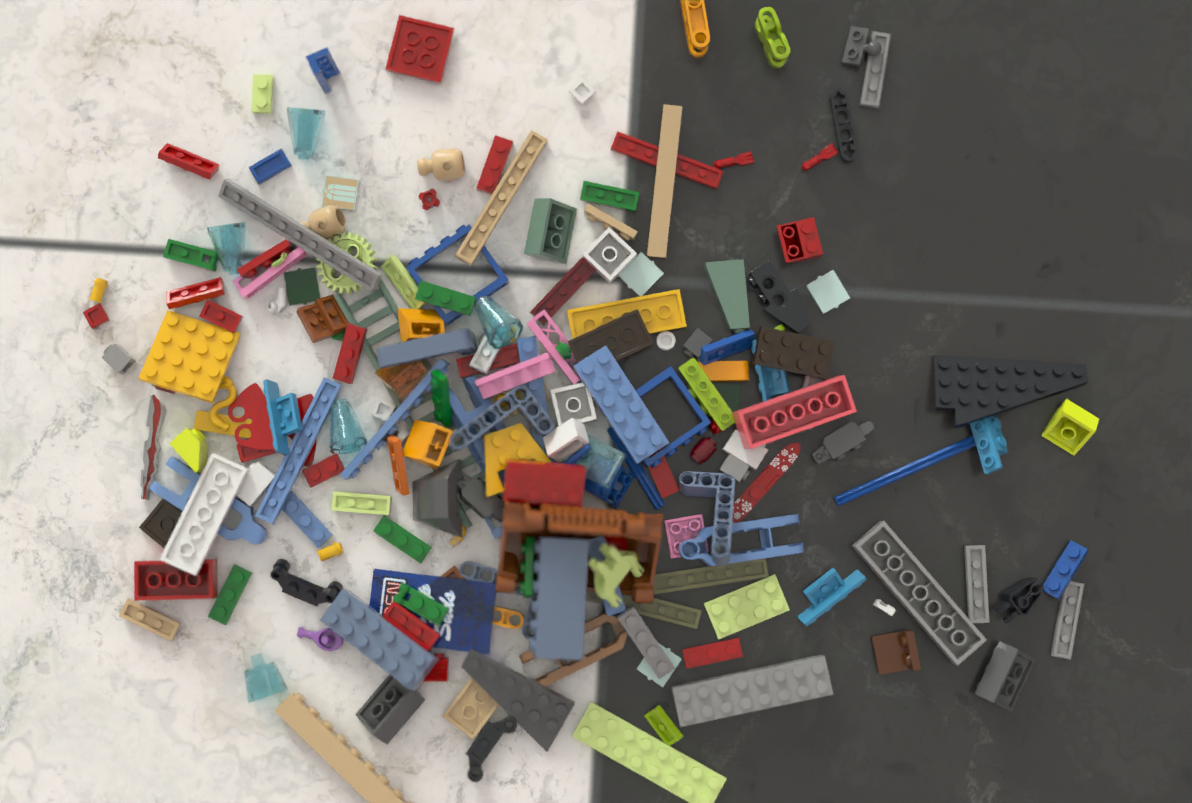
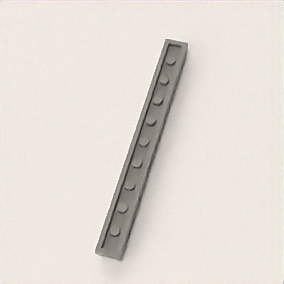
[218,179,382,292]

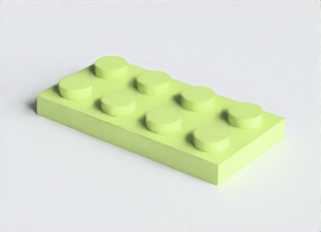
[704,574,790,639]

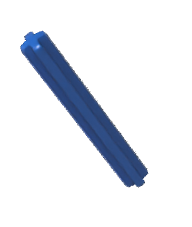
[607,426,665,510]

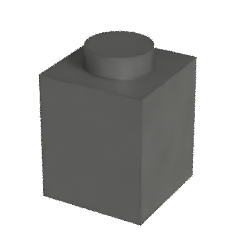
[682,328,712,359]

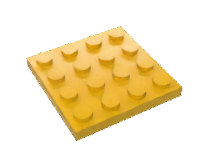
[139,310,241,404]

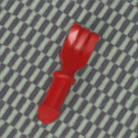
[802,143,839,171]
[714,152,754,169]

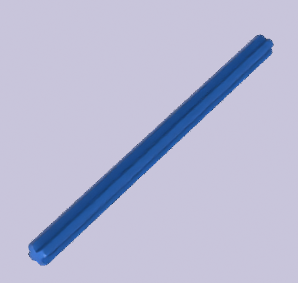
[834,436,976,506]

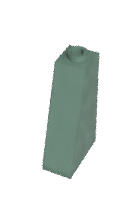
[704,259,750,334]

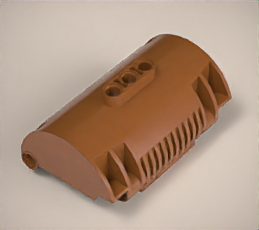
[496,501,663,604]

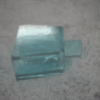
[245,653,287,702]

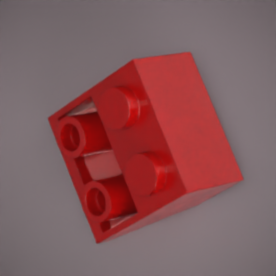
[776,217,823,263]

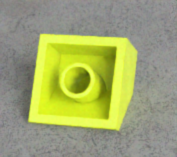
[1041,399,1099,456]
[169,428,208,473]

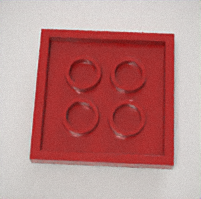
[385,15,455,84]

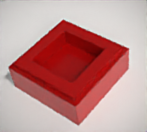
[83,303,110,330]

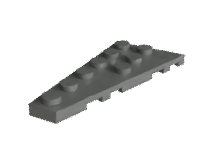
[461,648,575,752]

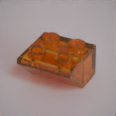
[375,361,429,401]

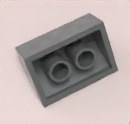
[975,641,1036,712]
[355,674,426,744]

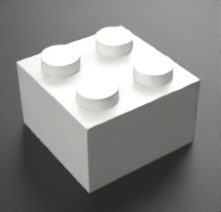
[582,227,637,284]
[550,383,597,426]

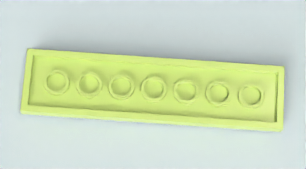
[572,702,727,803]

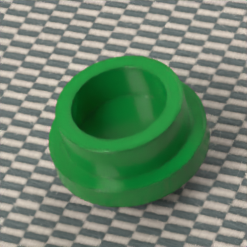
[555,342,572,360]

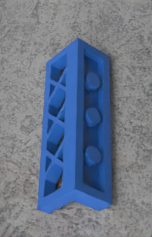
[306,47,340,94]

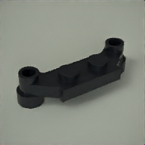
[270,559,343,607]
[466,717,517,782]

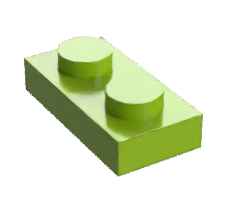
[644,705,683,746]

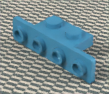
[752,340,790,402]
[263,379,302,455]
[970,416,1008,474]
[797,568,866,626]

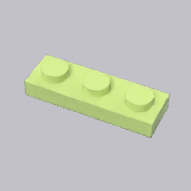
[381,255,425,309]
[331,491,392,515]

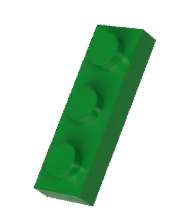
[580,181,640,212]
[415,281,476,316]
[430,369,452,427]
[373,515,432,564]
[520,537,534,599]
[208,564,252,625]

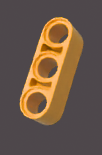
[698,361,750,382]
[469,602,524,629]

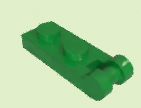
[163,239,221,272]
[393,582,450,626]

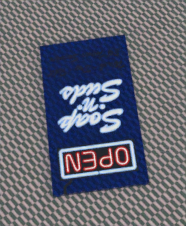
[369,569,496,655]

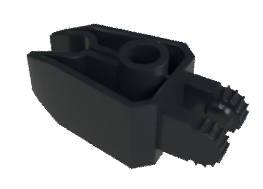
[995,577,1044,624]

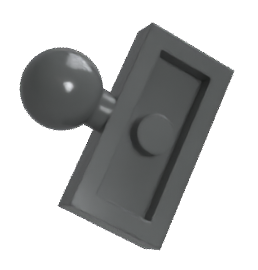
[842,26,882,67]

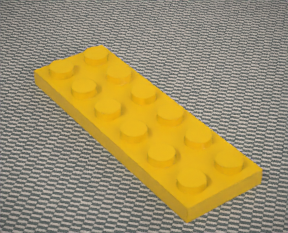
[567,289,687,339]

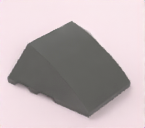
[412,459,463,538]

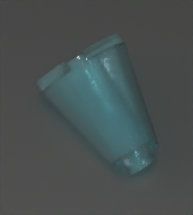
[287,107,325,159]
[207,222,246,275]
[475,296,523,349]
[329,399,368,454]

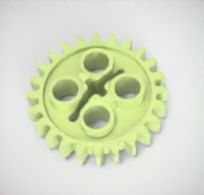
[316,232,378,294]

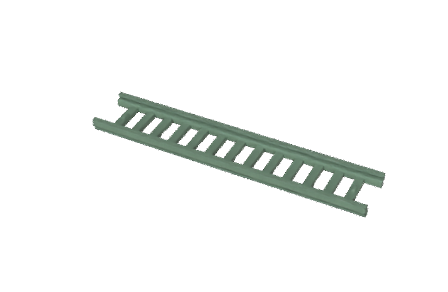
[334,279,505,529]

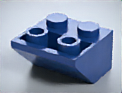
[584,453,634,508]

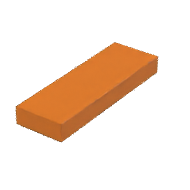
[387,435,410,496]

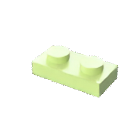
[252,74,274,114]

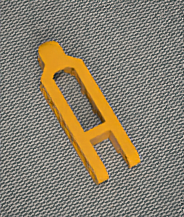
[680,0,710,58]

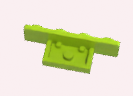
[678,358,735,431]

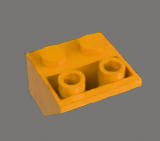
[398,308,445,342]
[403,420,453,470]

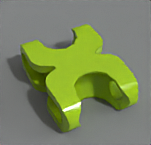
[755,7,790,68]

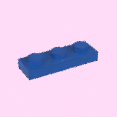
[700,329,755,365]
[1043,540,1089,600]

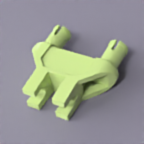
[588,543,645,608]

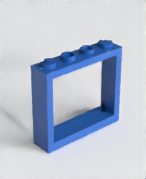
[406,224,509,326]
[635,366,711,468]

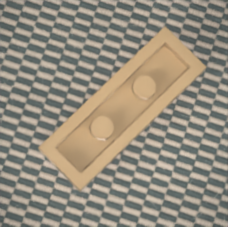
[584,204,638,241]
[119,598,181,641]

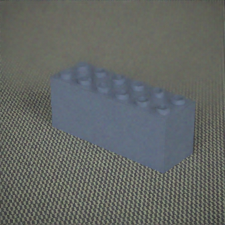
[529,536,589,660]

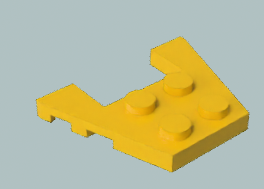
[483,423,551,498]

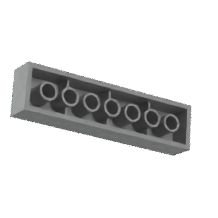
[852,521,986,666]
[671,654,833,727]

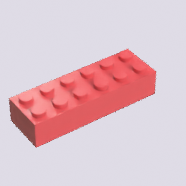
[732,375,857,449]

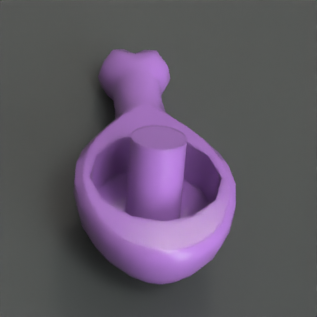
[297,627,343,651]

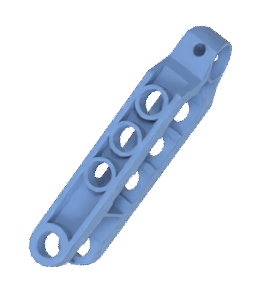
[449,375,506,486]
[149,456,268,544]
[678,514,804,566]

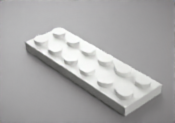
[160,453,249,576]

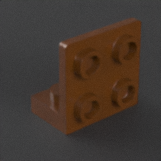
[872,630,921,675]

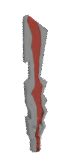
[141,395,166,500]

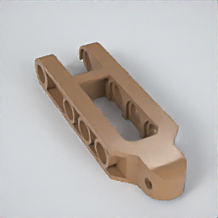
[519,612,629,687]

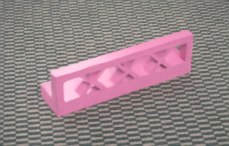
[232,240,308,300]
[526,310,580,385]
[475,352,556,399]

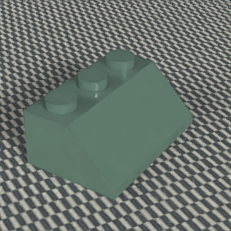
[524,198,577,264]

